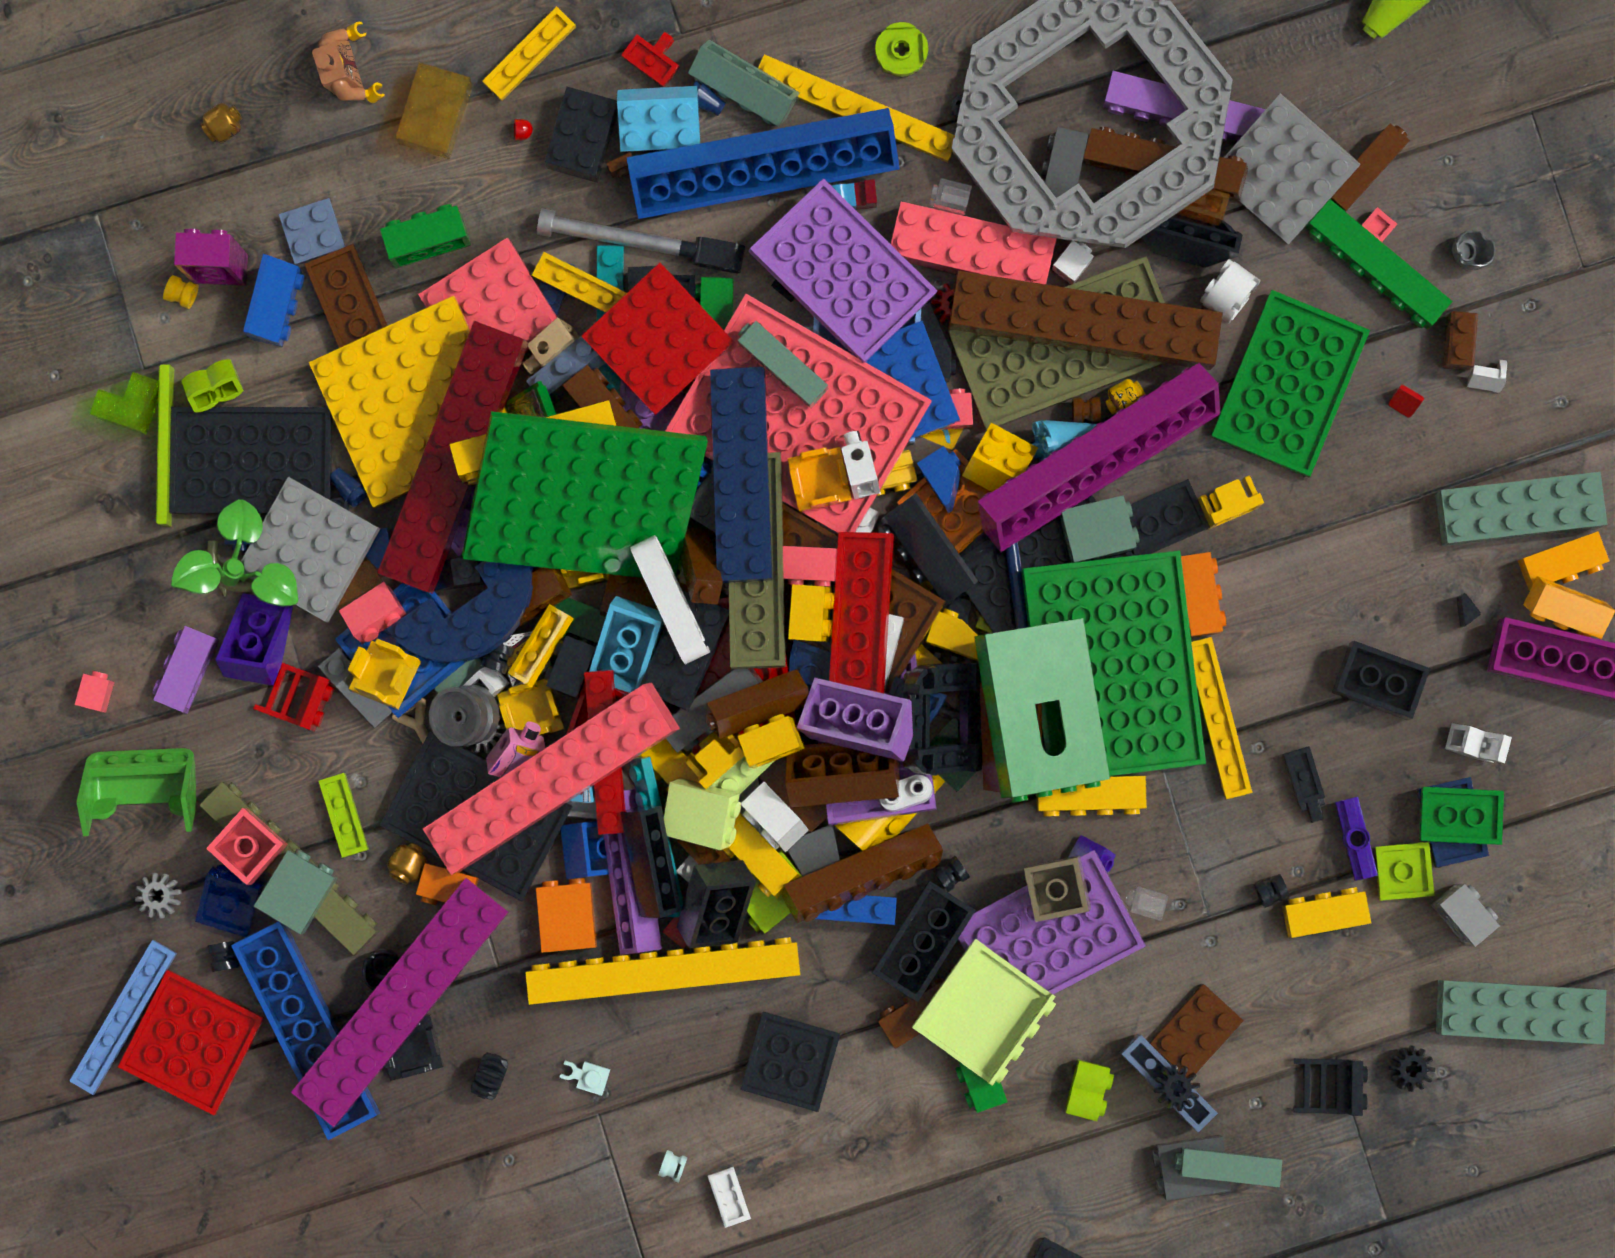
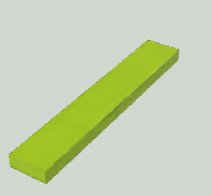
[156,365,174,527]

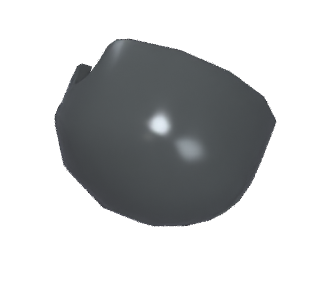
[1452,231,1496,270]

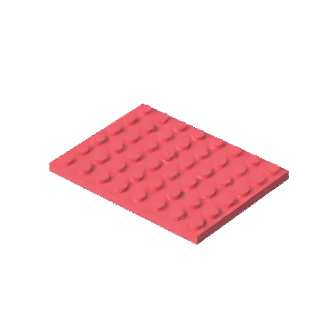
[665,294,932,533]

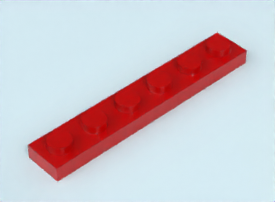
[584,670,626,835]

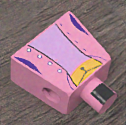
[486,722,545,778]

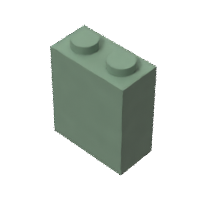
[1059,495,1139,563]
[254,848,338,934]

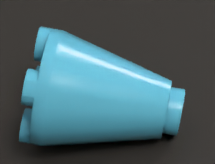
[1032,420,1097,462]

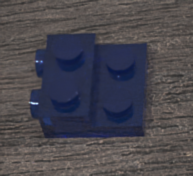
[195,864,264,937]

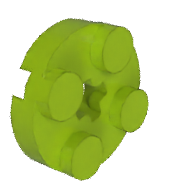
[875,22,928,77]

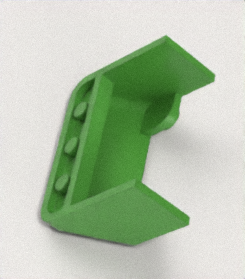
[77,748,196,836]

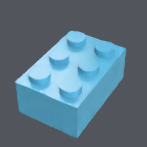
[617,86,700,151]
[589,596,664,693]

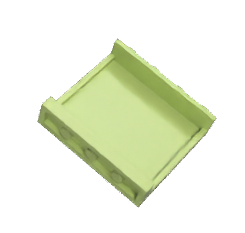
[912,938,1056,1085]

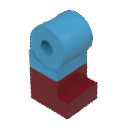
[832,179,877,210]

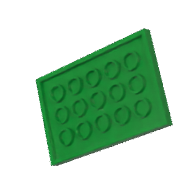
[1211,290,1370,478]

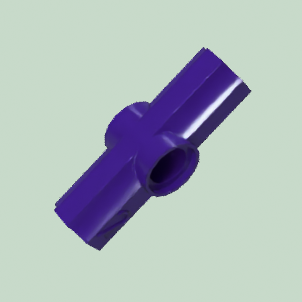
[1335,797,1378,881]

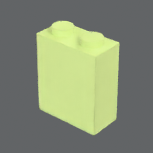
[664,778,741,850]

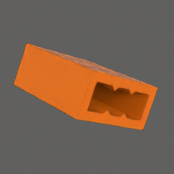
[536,878,597,953]

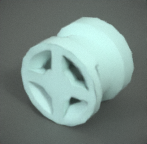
[658,1150,688,1183]

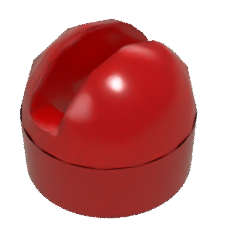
[514,119,533,140]

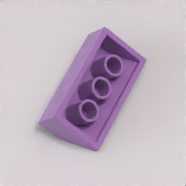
[797,678,913,761]

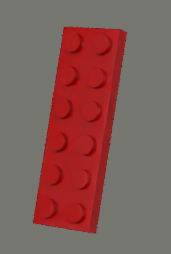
[829,532,894,694]

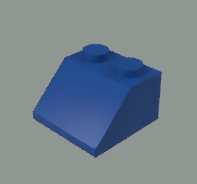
[561,821,609,879]

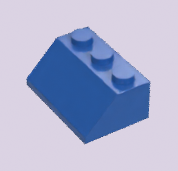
[243,254,304,347]

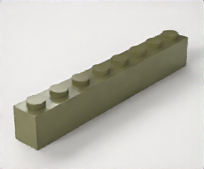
[200,782,379,955]

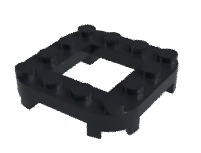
[902,662,982,776]

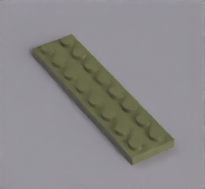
[729,452,786,669]

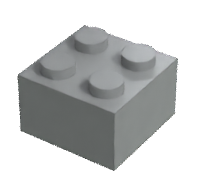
[1430,884,1500,947]

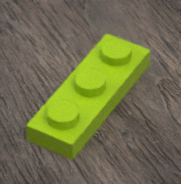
[319,773,369,858]

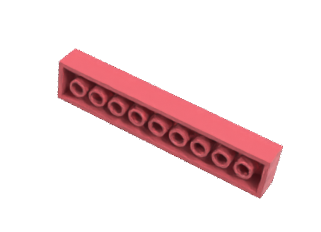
[423,683,680,875]

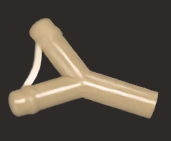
[392,698,429,743]

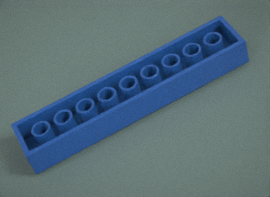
[627,108,900,219]

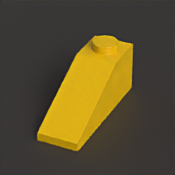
[926,609,978,661]

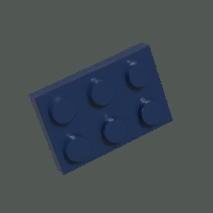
[1417,777,1489,868]

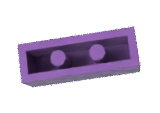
[153,626,219,714]

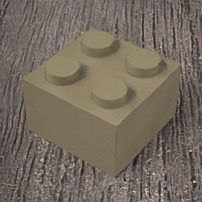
[1024,855,1091,922]

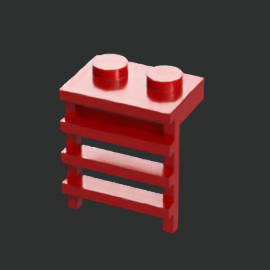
[254,662,334,732]

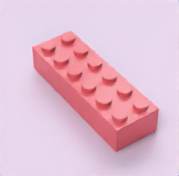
[891,201,1057,284]

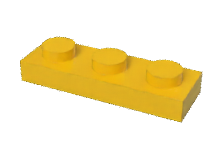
[508,604,574,688]

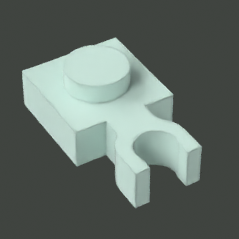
[560,1060,611,1096]

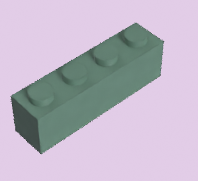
[688,40,800,127]

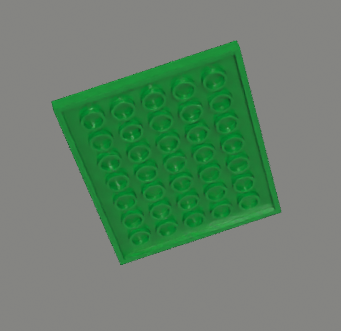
[462,411,708,578]
[1021,550,1206,776]

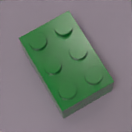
[380,204,471,269]

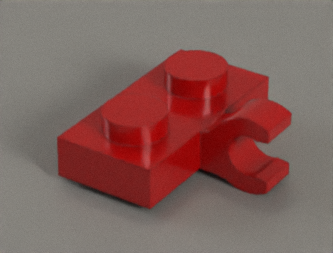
[621,32,680,88]

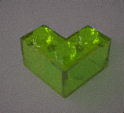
[90,372,159,435]

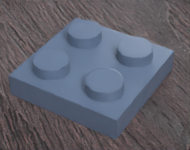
[279,198,346,266]

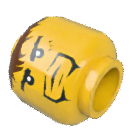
[1105,379,1146,415]

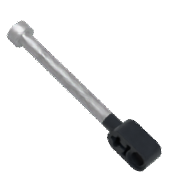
[537,208,745,274]

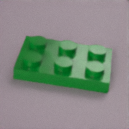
[1419,787,1504,845]

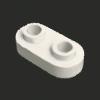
[879,775,933,812]

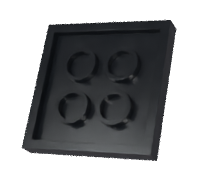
[740,1011,841,1112]

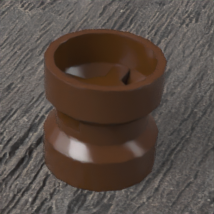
[1072,397,1101,424]

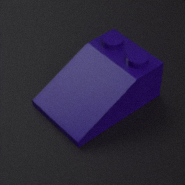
[216,593,293,686]

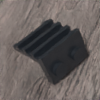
[1293,1058,1368,1116]

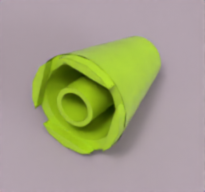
[1362,0,1431,39]

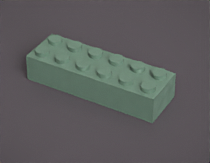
[1435,472,1608,546]
[1436,980,1607,1044]

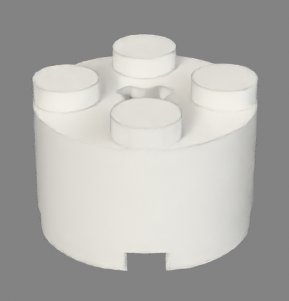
[1200,259,1261,324]

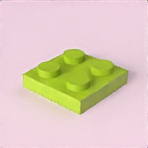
[1374,842,1435,901]

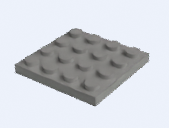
[1224,93,1361,244]
[241,477,380,622]

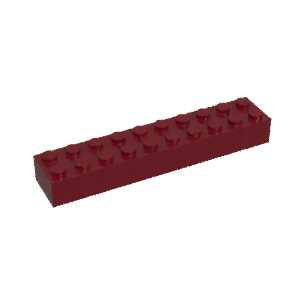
[378,321,529,594]

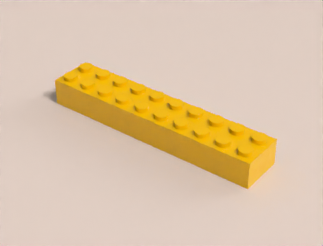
[526,937,800,1005]

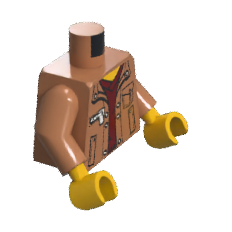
[312,22,385,103]

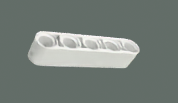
[630,535,710,665]

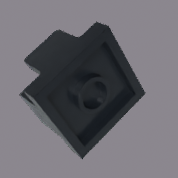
[384,1015,444,1081]

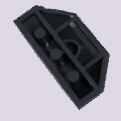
[1142,208,1243,268]

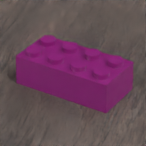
[174,229,248,286]

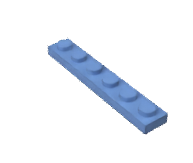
[70,940,177,1095]

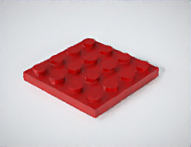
[581,263,734,416]
[118,970,265,1115]

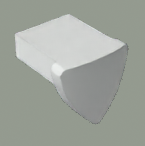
[1467,360,1507,393]

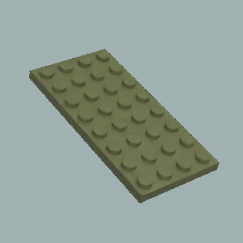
[948,256,1165,431]

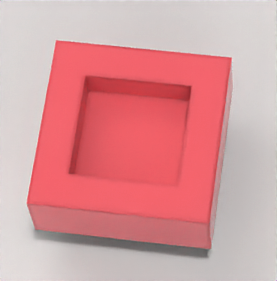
[1362,207,1397,242]

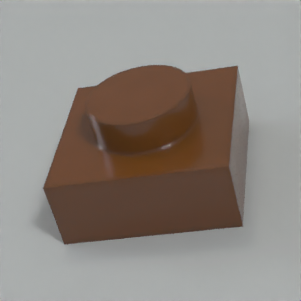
[606,152,632,178]

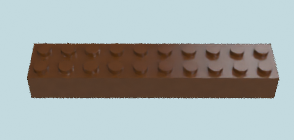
[948,271,1223,370]

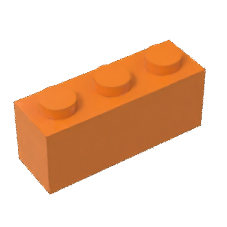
[1181,552,1226,638]

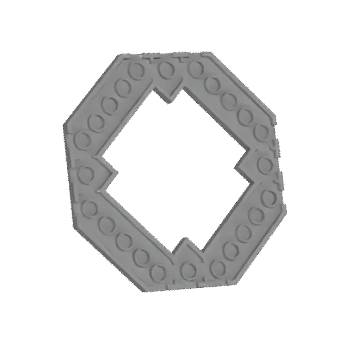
[952,0,1233,248]

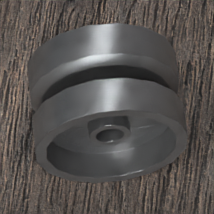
[429,685,499,746]

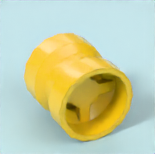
[163,275,199,309]

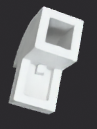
[1445,723,1512,763]

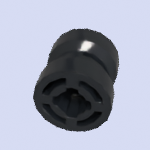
[480,644,515,674]
[933,856,970,892]
[1254,874,1290,908]
[208,941,239,972]

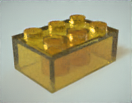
[396,62,473,159]

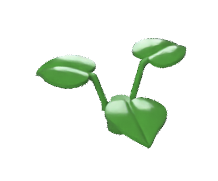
[171,499,298,606]

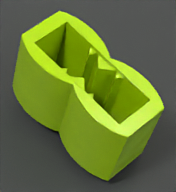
[181,359,244,412]
[1064,1059,1114,1121]

